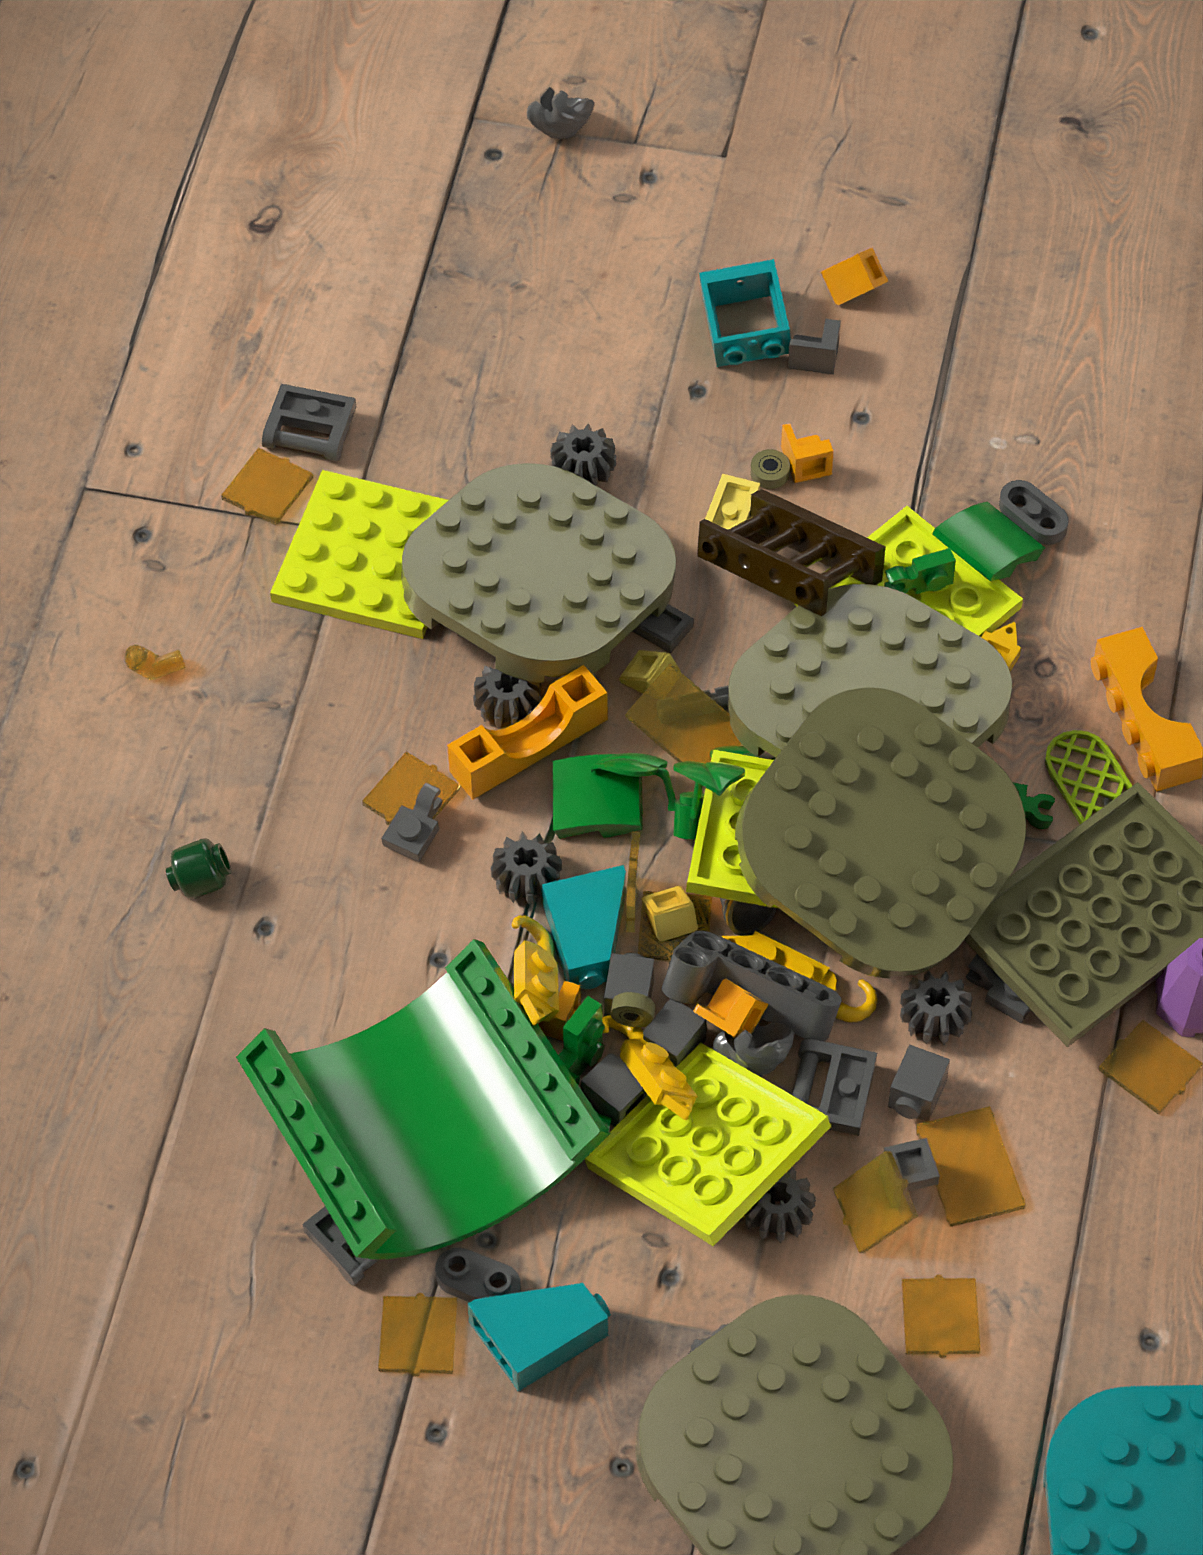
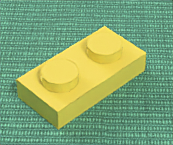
[705,474,760,530]

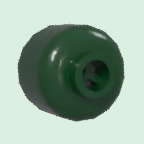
[166,838,231,899]

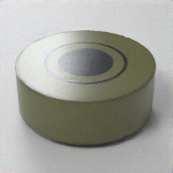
[750,449,790,489]
[611,992,656,1027]

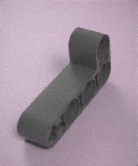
[662,931,842,1041]

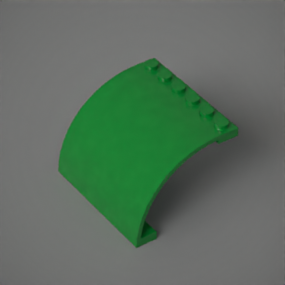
[236,939,610,1259]

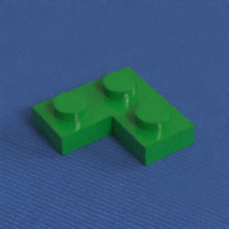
[558,996,605,1085]

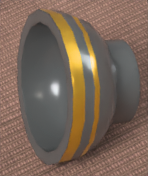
[720,898,777,936]

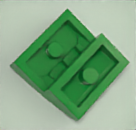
[932,501,1045,581]
[553,754,643,839]

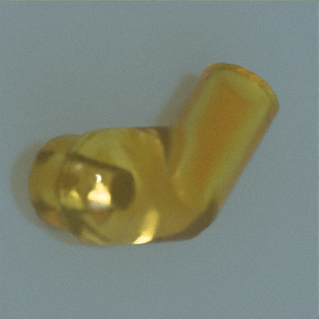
[124,644,186,680]

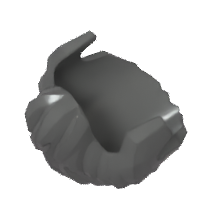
[527,87,595,139]
[713,1022,795,1077]

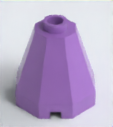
[1155,938,1203,1037]

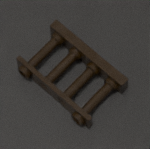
[697,489,886,616]

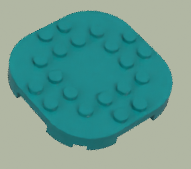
[1043,1385,1203,1555]

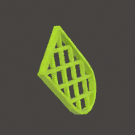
[1045,730,1132,824]

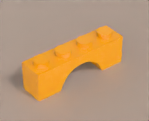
[1090,627,1203,792]
[447,665,608,800]

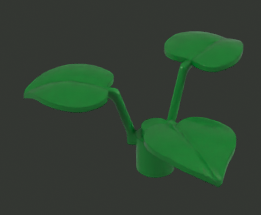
[591,746,776,840]

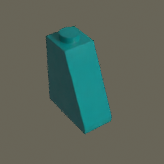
[542,865,626,989]
[468,1283,611,1392]

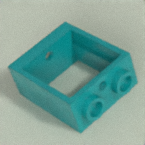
[699,259,791,367]

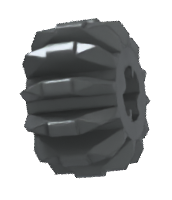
[550,423,616,486]
[473,666,542,729]
[491,831,562,905]
[900,970,973,1045]
[745,1167,816,1243]

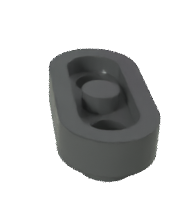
[999,480,1069,545]
[435,1247,521,1302]

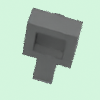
[381,783,443,862]
[966,954,1031,1024]

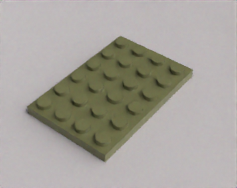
[964,782,1203,1047]

